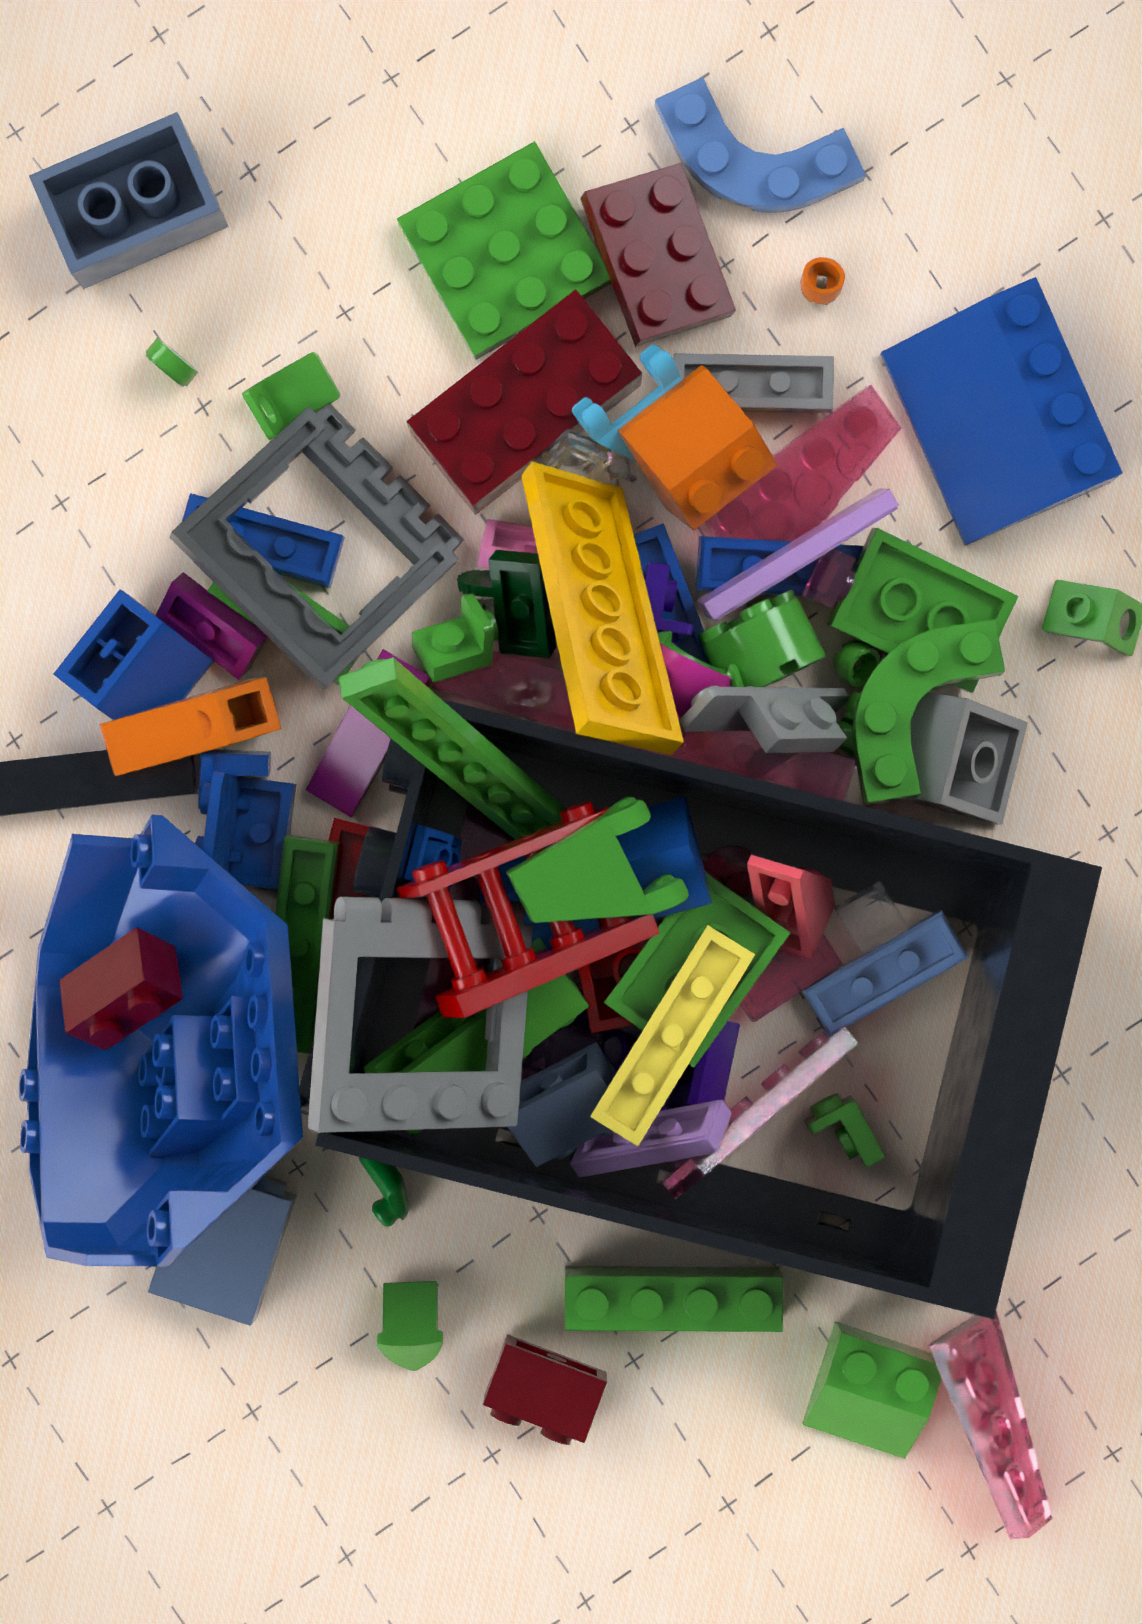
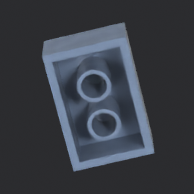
[29,112,229,289]

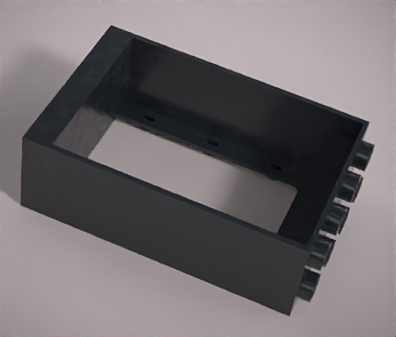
[298,699,1102,1319]

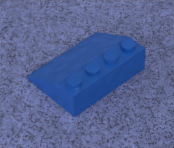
[880,277,1123,546]

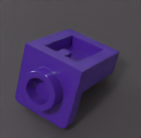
[644,562,693,646]

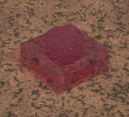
[802,549,856,608]

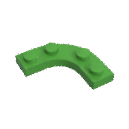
[852,619,1005,806]

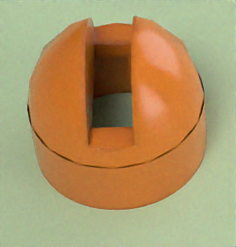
[800,257,845,305]

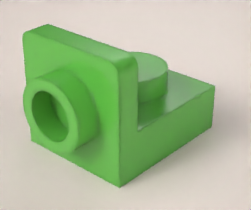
[412,593,499,683]
[804,1093,886,1168]

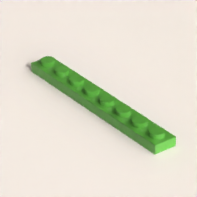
[339,657,566,840]

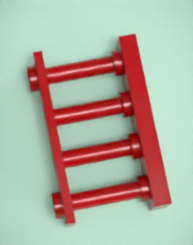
[396,801,660,1018]

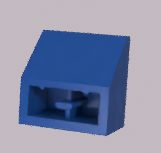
[53,589,214,720]

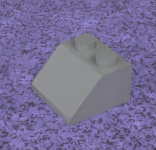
[906,692,1028,825]

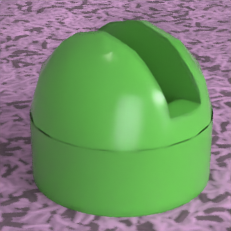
[833,640,880,687]

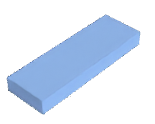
[802,910,969,1037]

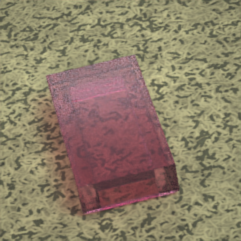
[740,934,843,1022]

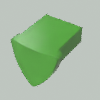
[377,1281,443,1371]

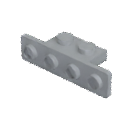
[679,686,850,753]

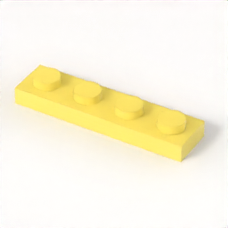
[590,925,755,1146]

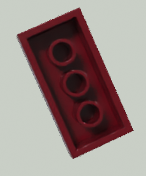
[406,289,642,515]

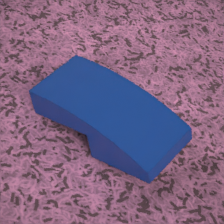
[404,825,463,892]

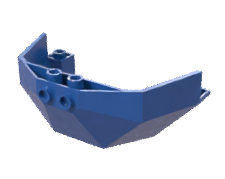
[19,815,303,1267]

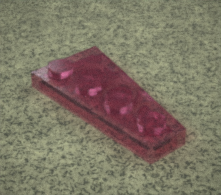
[705,385,901,597]
[662,1027,858,1199]
[928,1311,1053,1539]

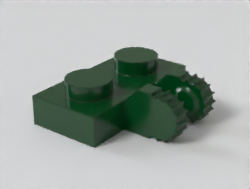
[457,550,557,659]

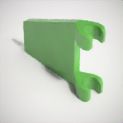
[506,797,689,923]

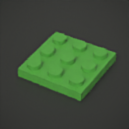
[397,141,612,360]

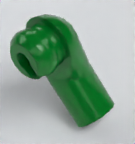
[359,1157,410,1227]

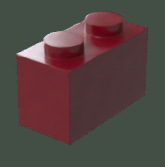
[60,927,183,1051]
[483,1334,607,1445]

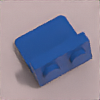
[195,771,297,889]

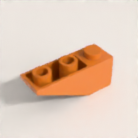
[99,677,282,776]

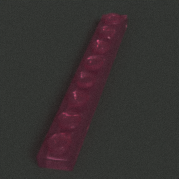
[431,650,857,801]

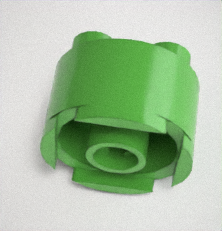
[698,590,826,687]

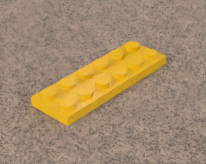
[521,462,684,755]

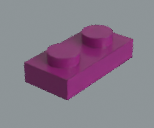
[156,572,268,680]

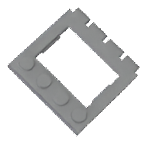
[308,897,533,1133]

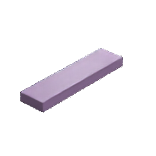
[697,488,899,621]

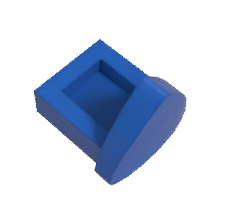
[198,749,271,809]

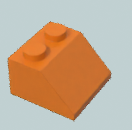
[617,365,778,530]

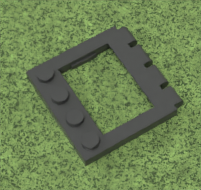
[169,403,464,692]

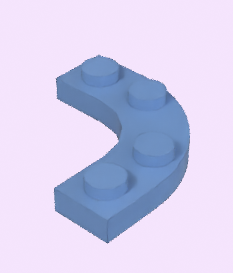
[654,77,866,213]

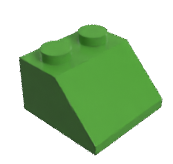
[802,1321,945,1459]

